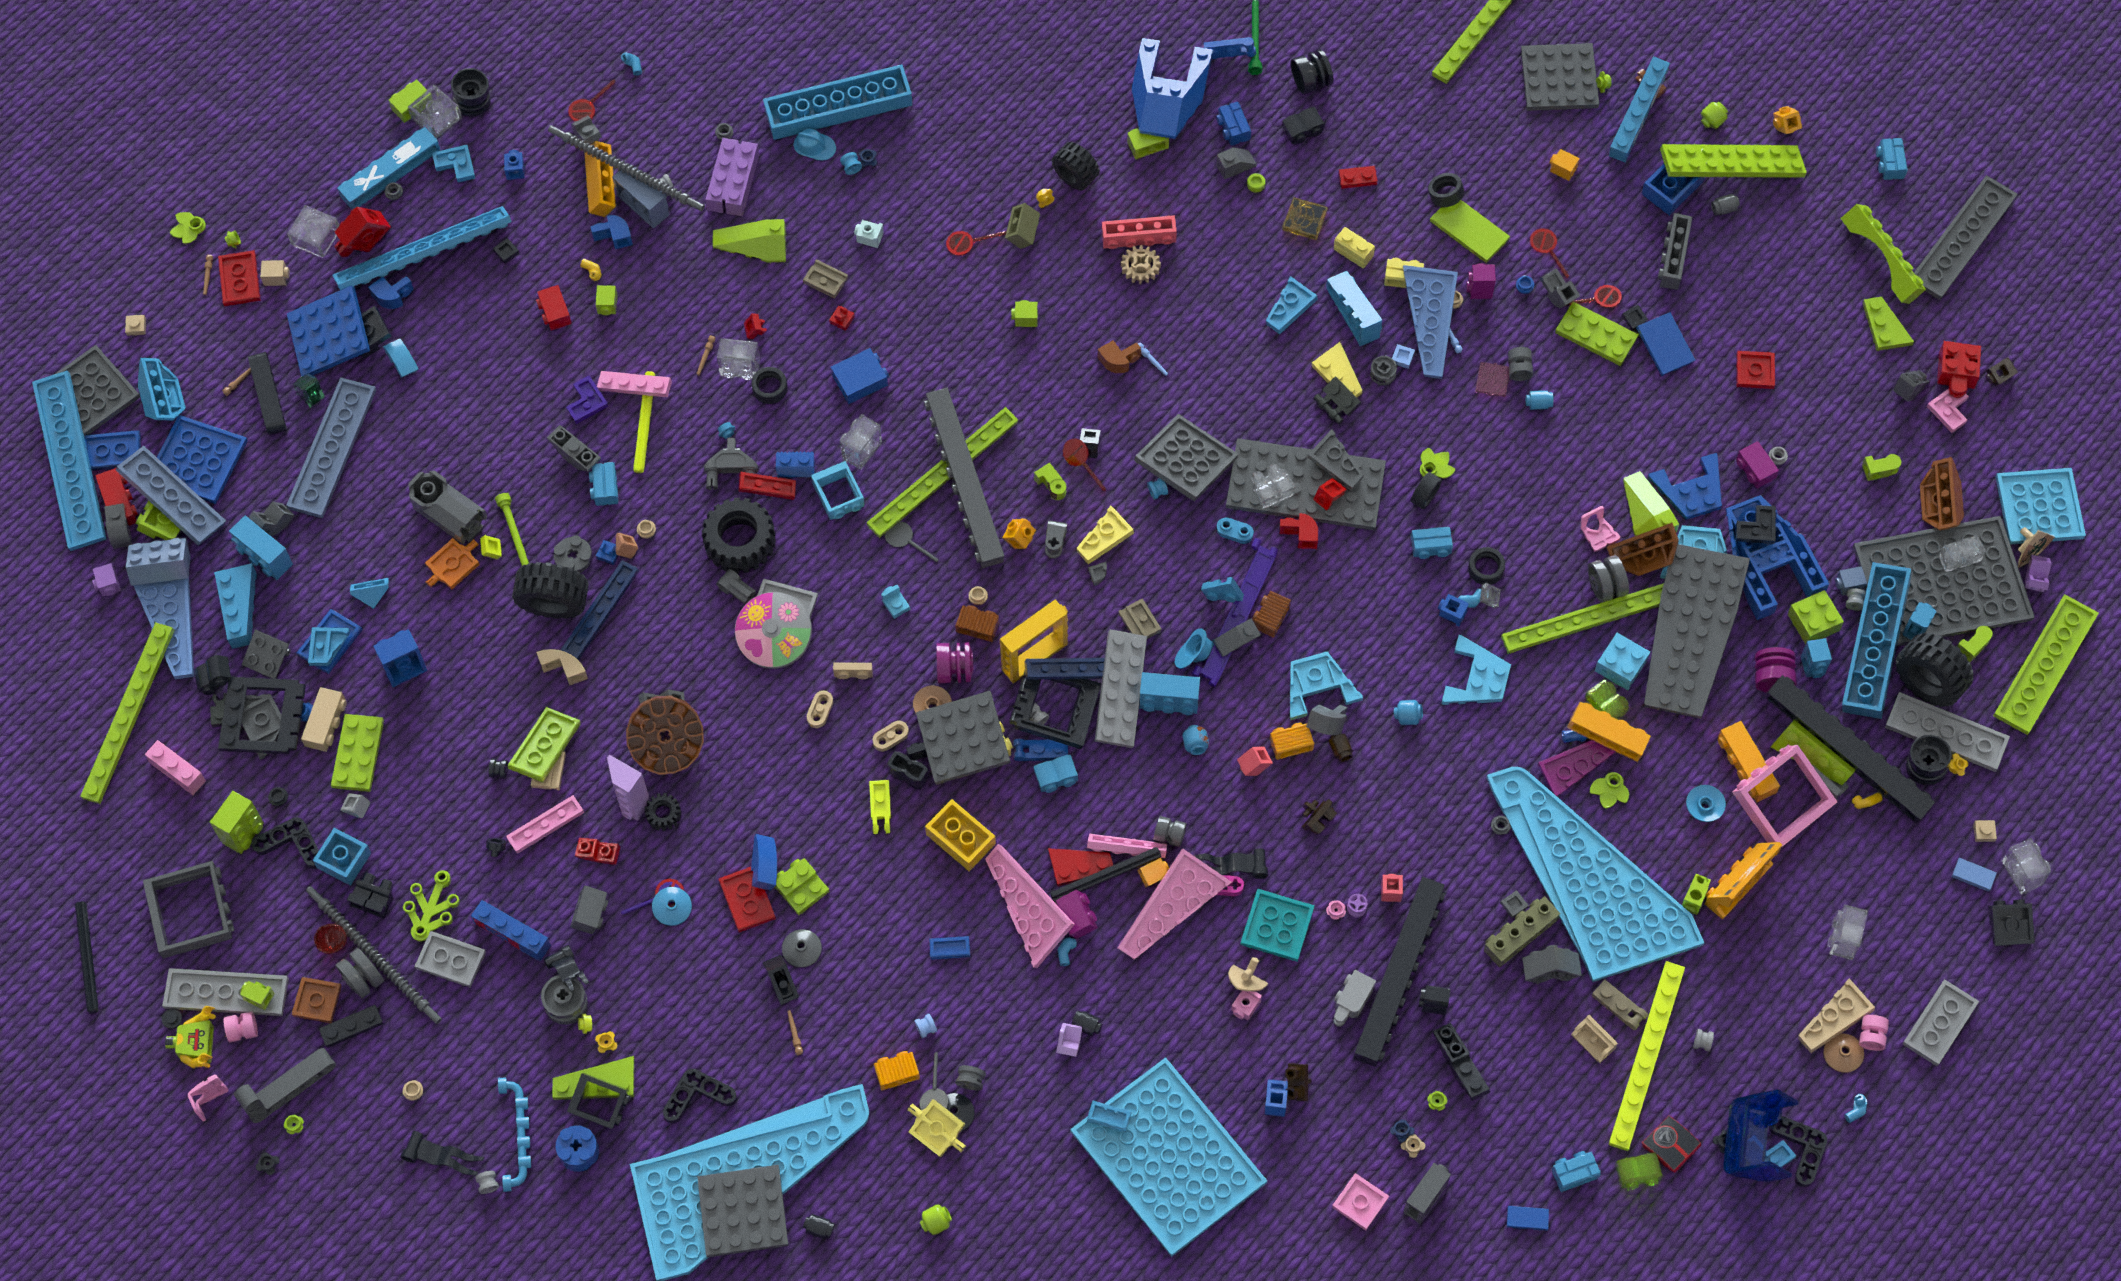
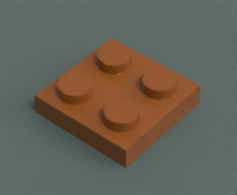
[292,977,342,1023]

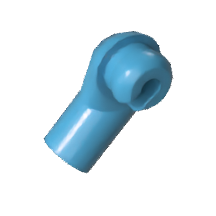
[621,52,642,76]
[1458,589,1484,608]
[1057,937,1077,966]
[1844,1094,1867,1123]

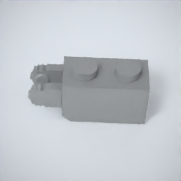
[1333,970,1376,1027]

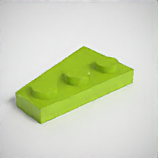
[1863,297,1914,351]

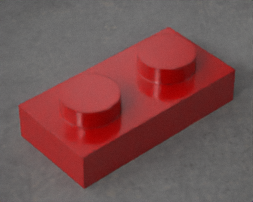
[1338,166,1377,189]

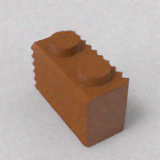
[1252,591,1291,638]
[955,605,999,642]

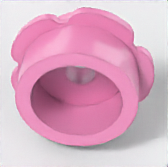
[1326,900,1346,920]

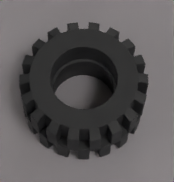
[1051,142,1100,191]

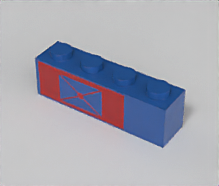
[471,900,551,961]

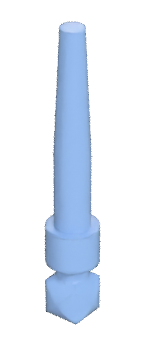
[1449,329,1462,353]
[1138,343,1168,376]

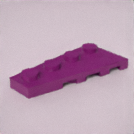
[1538,740,1616,797]

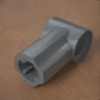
[716,569,756,605]

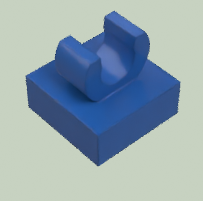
[596,540,619,565]

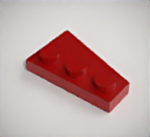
[1048,848,1113,887]

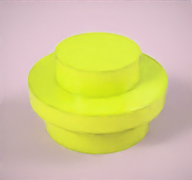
[578,1014,592,1034]

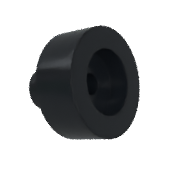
[486,838,506,857]

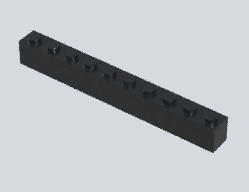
[1764,675,1935,823]
[1353,876,1446,1067]

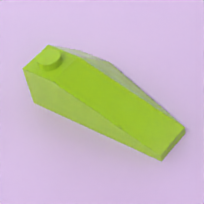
[713,219,786,262]
[1623,471,1679,536]

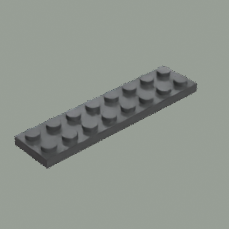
[1914,175,2018,300]

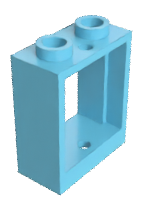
[811,461,865,520]

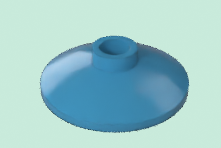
[1686,785,1726,822]
[652,887,692,926]

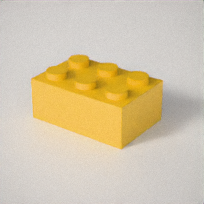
[925,799,996,871]

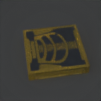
[1282,197,1328,240]

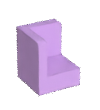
[1056,1023,1082,1057]

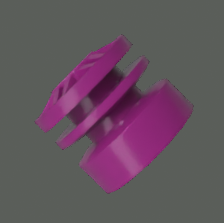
[937,642,973,683]
[1755,647,1797,693]

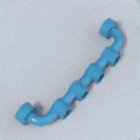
[498,1077,531,1192]

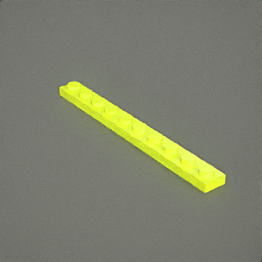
[1608,961,1685,1151]

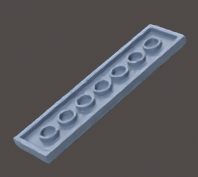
[286,377,376,518]

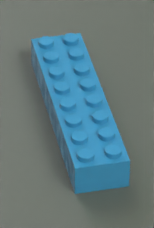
[763,65,913,140]
[1842,562,1911,719]

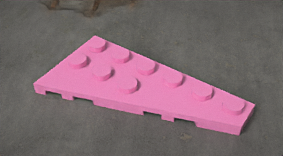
[985,844,1075,968]
[1117,849,1232,959]

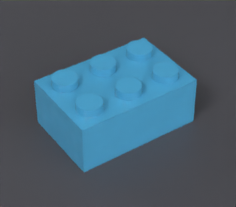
[229,515,293,580]
[1139,672,1200,715]

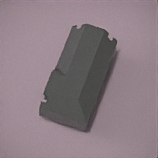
[408,471,487,544]

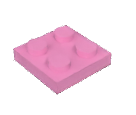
[1332,1173,1389,1230]

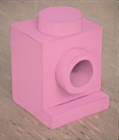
[1231,990,1262,1020]

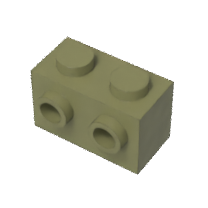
[1005,203,1040,249]

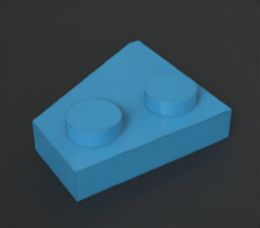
[1201,577,1244,602]
[308,627,350,666]

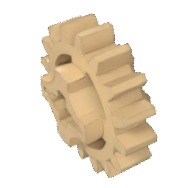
[1121,245,1161,284]

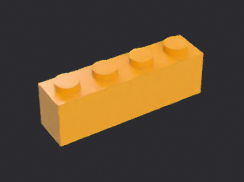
[585,141,616,217]
[1567,702,1651,762]
[1718,721,1780,803]

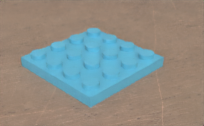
[1995,468,2086,544]

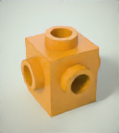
[1773,106,1802,134]
[1002,518,1036,549]

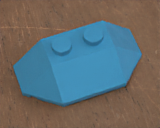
[138,358,186,420]

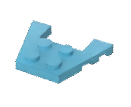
[1660,525,1727,578]
[1441,635,1511,705]
[1290,652,1363,720]

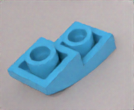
[383,339,419,378]

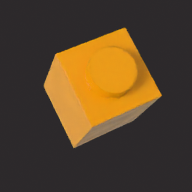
[1549,149,1580,181]
[1137,858,1169,887]

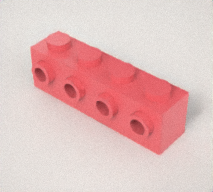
[1102,215,1177,249]

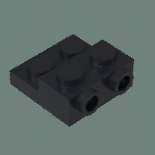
[358,306,392,359]
[1988,899,2035,946]

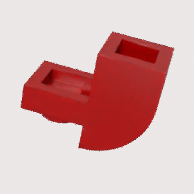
[1279,513,1318,549]

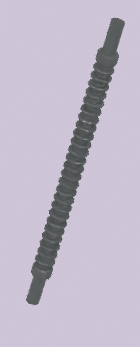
[548,125,705,212]
[306,886,442,1024]

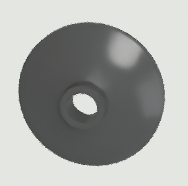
[782,929,822,968]

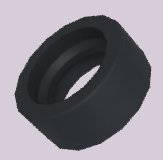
[1428,173,1464,207]
[751,367,788,404]
[1410,472,1442,509]
[1468,547,1505,585]

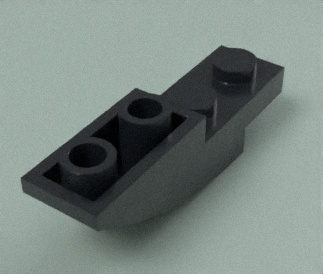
[1433,1022,1490,1101]

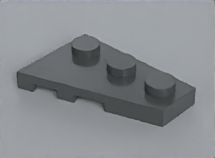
[1308,429,1364,491]

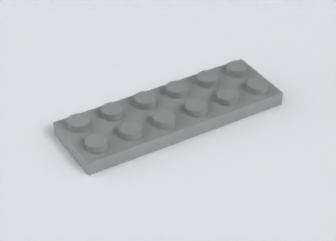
[1095,629,1147,748]
[1885,692,2010,772]
[162,968,289,1016]

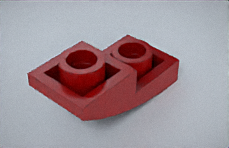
[575,838,620,865]

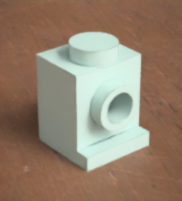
[854,220,884,248]

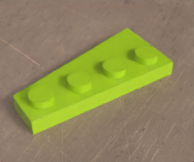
[1771,720,1855,785]
[552,1056,635,1100]

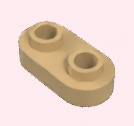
[807,691,833,728]
[873,721,909,752]

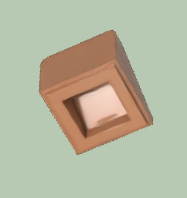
[616,533,638,558]

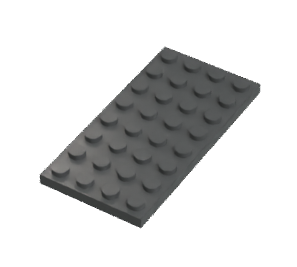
[1226,438,1386,530]

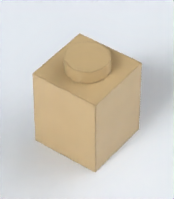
[261,260,290,286]

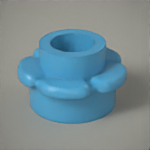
[717,422,735,439]

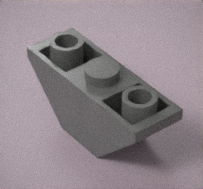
[1893,370,1930,402]
[547,425,601,472]

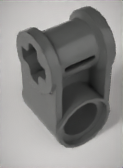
[1045,520,1067,559]

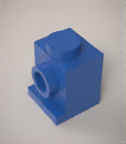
[504,150,525,180]
[1438,594,1469,627]

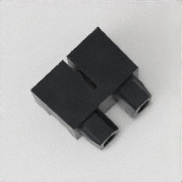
[347,873,394,919]

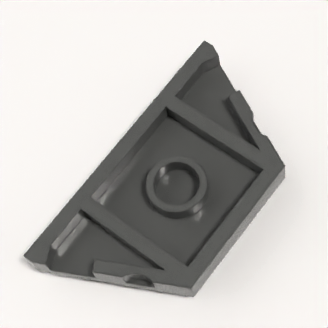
[241,694,281,760]

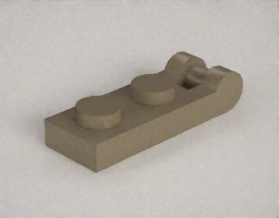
[1591,980,1648,1030]

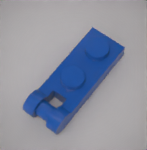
[1204,37,1256,59]
[1013,739,1068,761]

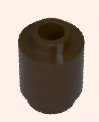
[1328,734,1353,762]

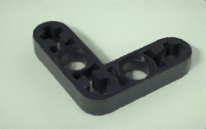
[251,817,319,869]
[663,1069,737,1124]
[1769,1115,1827,1187]

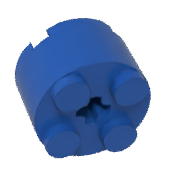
[556,1126,599,1172]

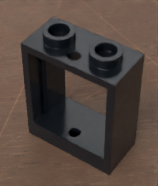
[567,1073,630,1129]

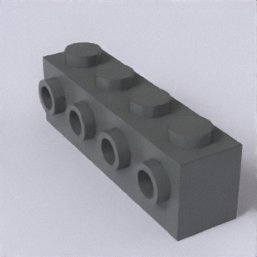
[1658,213,1692,290]

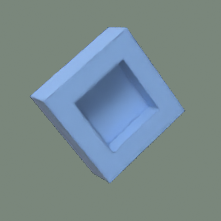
[1392,344,1415,369]

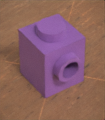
[92,563,121,596]

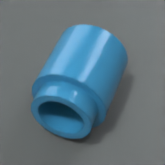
[1525,390,1553,410]

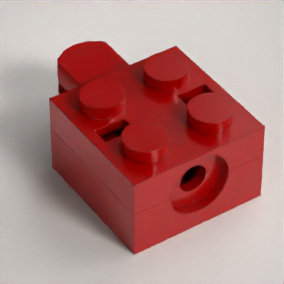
[334,207,391,257]
[1937,341,1981,398]

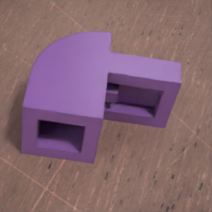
[2025,554,2052,592]

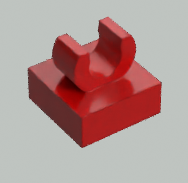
[829,306,855,331]
[744,313,767,339]

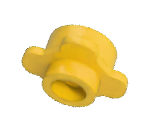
[1036,189,1055,208]
[1948,753,1968,776]
[595,1031,617,1053]

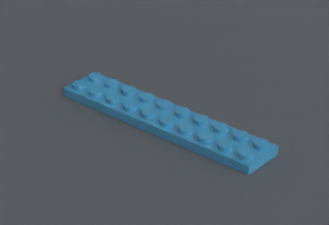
[333,206,512,290]
[32,371,106,551]

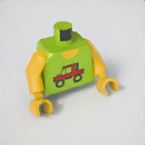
[165,1006,216,1068]

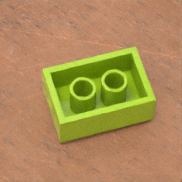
[210,791,264,854]

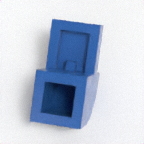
[590,215,633,249]
[368,276,414,309]
[1264,1079,1288,1117]

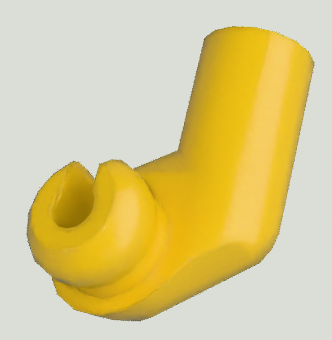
[580,259,602,281]
[1852,792,1883,809]

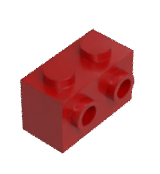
[536,285,572,331]

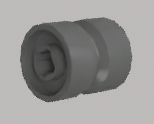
[1508,347,1533,381]
[1153,816,1187,847]

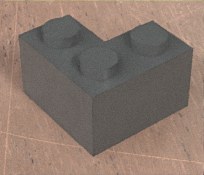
[1523,945,1582,984]

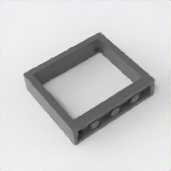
[143,861,234,958]

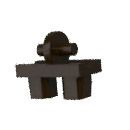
[1301,799,1337,835]
[1285,1063,1312,1101]

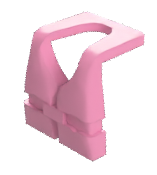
[1580,506,1620,552]
[188,1074,229,1121]

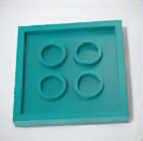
[1240,889,1315,962]

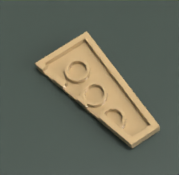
[1798,978,1875,1053]

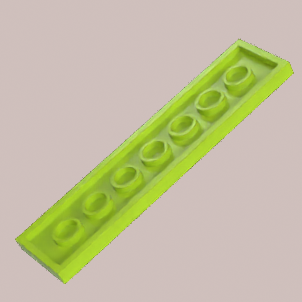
[1660,144,1807,177]
[1993,594,2099,735]

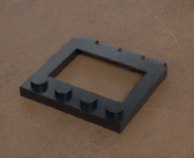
[1009,670,1101,750]
[218,677,306,754]

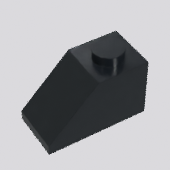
[762,955,799,1005]

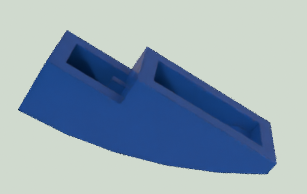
[751,834,777,891]

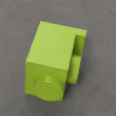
[240,981,275,1011]

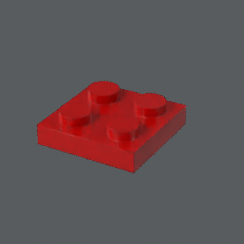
[1736,351,1775,389]

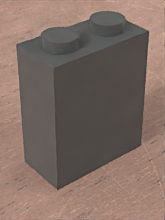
[1403,1163,1451,1224]

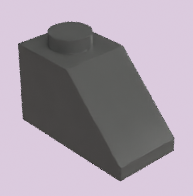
[1216,148,1257,180]
[1213,619,1261,657]

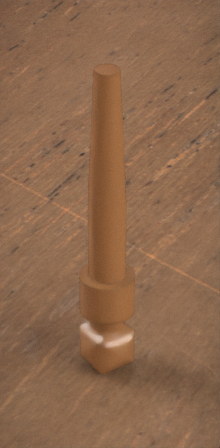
[203,255,213,295]
[697,335,716,375]
[222,368,251,396]
[787,1010,803,1055]

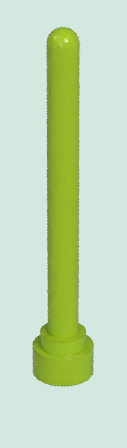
[495,493,529,566]

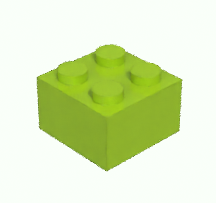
[1788,590,1844,645]

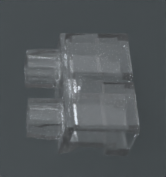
[1252,463,1296,509]

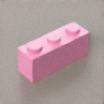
[145,740,206,795]

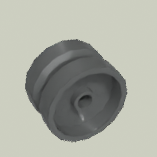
[1588,555,1629,603]
[335,948,384,999]
[541,975,588,1025]

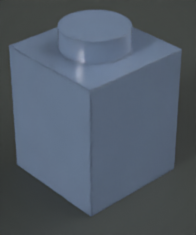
[1835,566,1867,595]

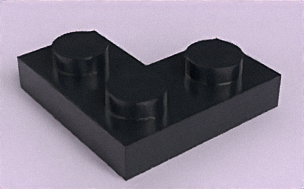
[1736,505,1776,544]

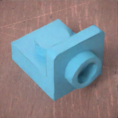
[881,585,910,619]

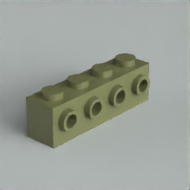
[1484,896,1561,968]

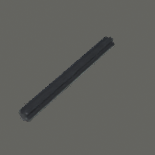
[1050,847,1161,903]
[75,901,99,1014]

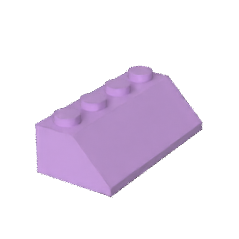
[607,755,650,821]

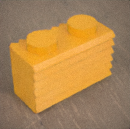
[1270,723,1314,760]
[874,1051,920,1091]

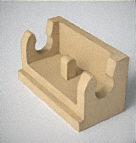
[1571,1015,1618,1063]

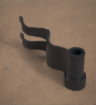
[1195,848,1268,879]
[544,945,589,992]
[400,1131,484,1176]

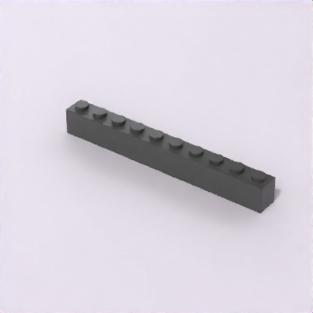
[923,387,1004,568]

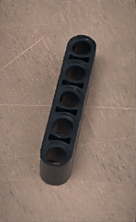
[248,351,287,435]

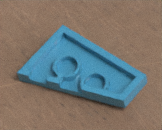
[1266,276,1318,334]

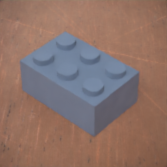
[612,165,669,229]
[126,538,191,586]

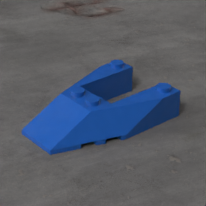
[1132,38,1213,139]
[1726,495,1829,620]

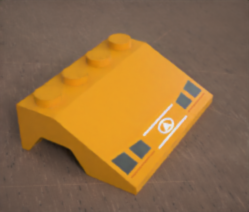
[1705,842,1783,919]

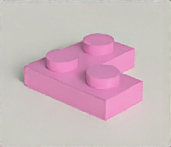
[1927,389,1969,433]

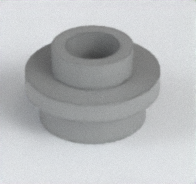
[1768,447,1788,465]

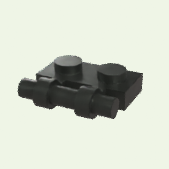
[1314,376,1362,425]

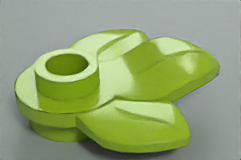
[170,212,206,244]
[1420,448,1455,479]
[1590,772,1629,809]

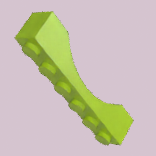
[1841,204,1926,304]

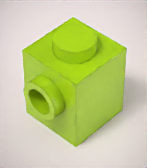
[596,285,618,315]
[1011,300,1038,327]

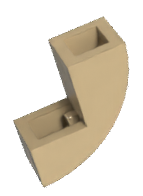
[536,649,588,685]

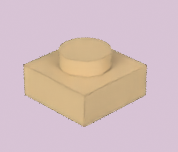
[125,315,146,336]
[1973,820,1997,842]

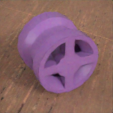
[1347,894,1368,918]

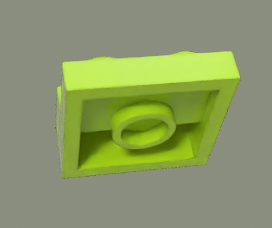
[136,500,180,540]
[775,858,830,915]

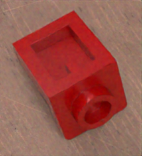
[1313,478,1347,510]

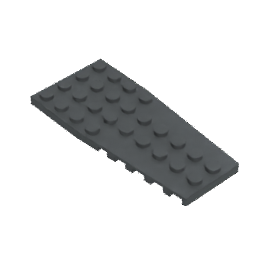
[1644,544,1750,719]

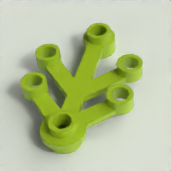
[403,870,460,941]

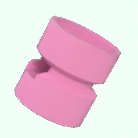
[224,1011,258,1043]
[1859,1015,1889,1051]

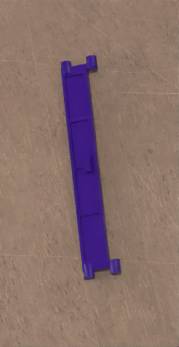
[1192,538,1278,687]

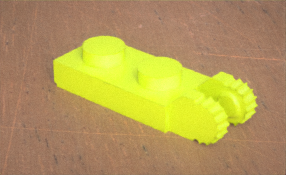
[869,780,891,834]

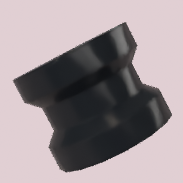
[488,758,508,779]

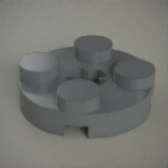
[554,535,592,573]

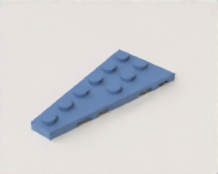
[1403,265,1458,379]
[134,576,194,679]

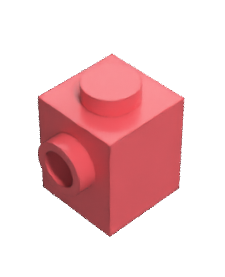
[1237,747,1273,776]
[1381,874,1403,902]

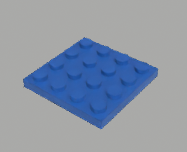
[287,285,370,379]
[157,415,248,504]

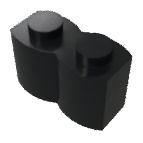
[1282,107,1324,144]
[195,655,231,695]
[887,752,929,789]
[1418,985,1450,1016]

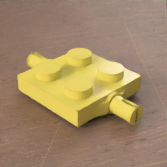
[908,1099,966,1157]

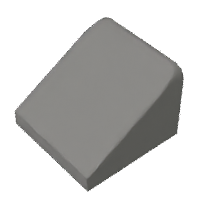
[341,793,370,818]

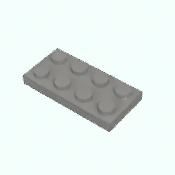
[1903,979,1979,1066]

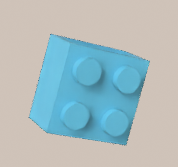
[1595,633,1650,690]

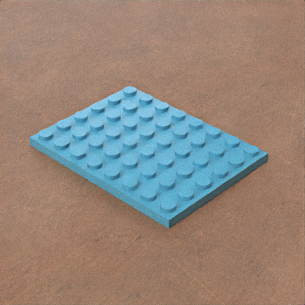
[1070,1057,1267,1257]

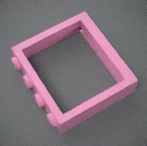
[1732,744,1837,846]

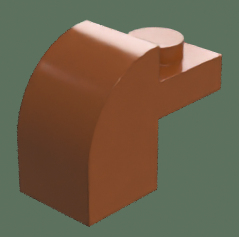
[1098,340,1141,373]

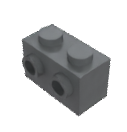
[570,885,608,934]

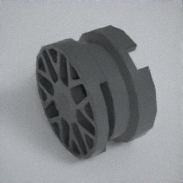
[1370,356,1397,385]
[955,1065,986,1091]

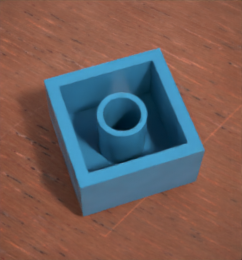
[313,828,371,886]

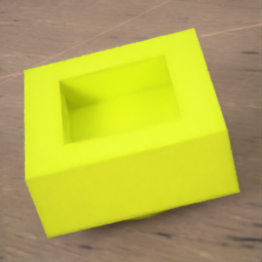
[480,535,502,559]

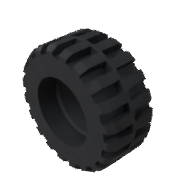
[702,498,776,573]
[512,562,589,619]
[1896,633,1974,707]

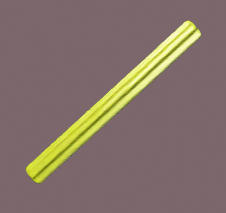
[633,371,655,473]

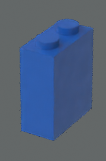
[831,348,889,404]

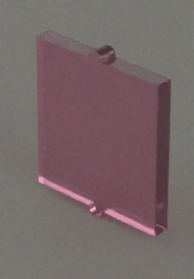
[1475,362,1509,397]

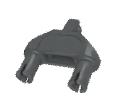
[704,438,758,490]

